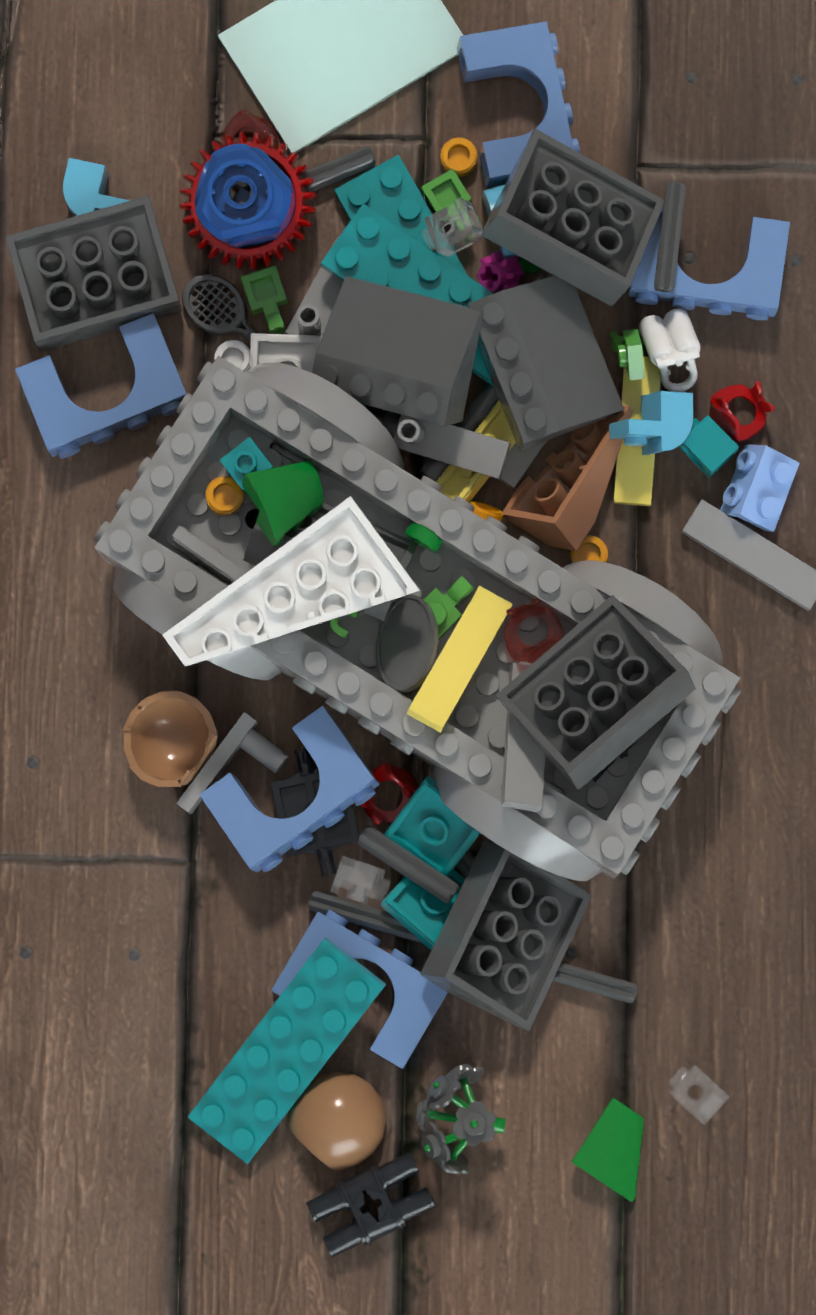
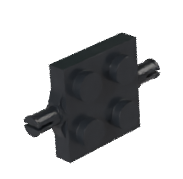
[270,748,359,877]

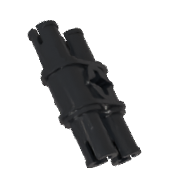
[306,1152,436,1258]

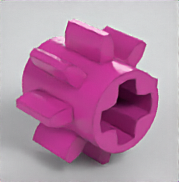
[476,250,524,294]

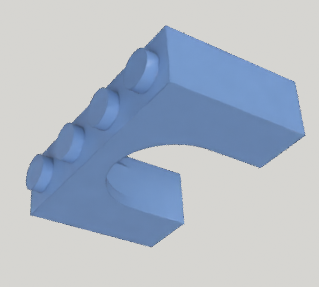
[457,21,580,188]
[628,208,790,320]
[15,313,187,458]
[199,706,380,872]
[271,910,448,1069]

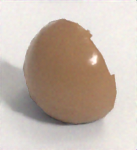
[123,691,218,787]
[288,1071,386,1170]

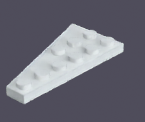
[162,496,420,666]

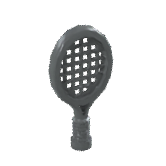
[182,274,259,343]

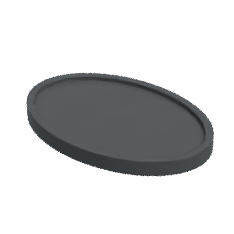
[376,594,438,693]

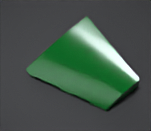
[242,460,324,546]
[571,1097,644,1202]

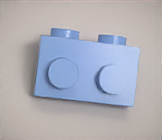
[720,444,800,532]

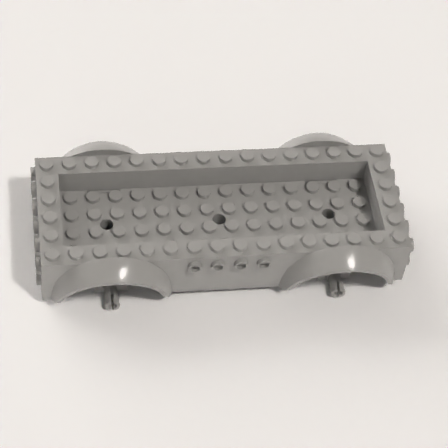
[94,355,741,881]

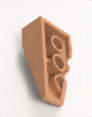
[502,406,633,551]

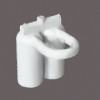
[638,308,701,392]

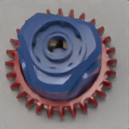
[179,132,316,270]

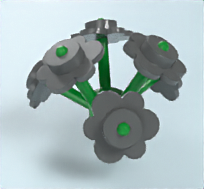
[416,1064,506,1175]

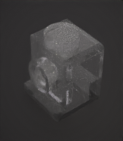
[422,198,485,257]
[330,856,391,905]
[668,1065,730,1125]

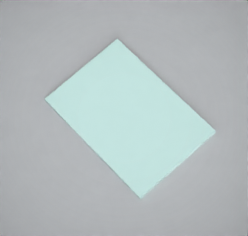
[218,0,463,154]

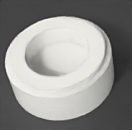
[214,340,250,372]

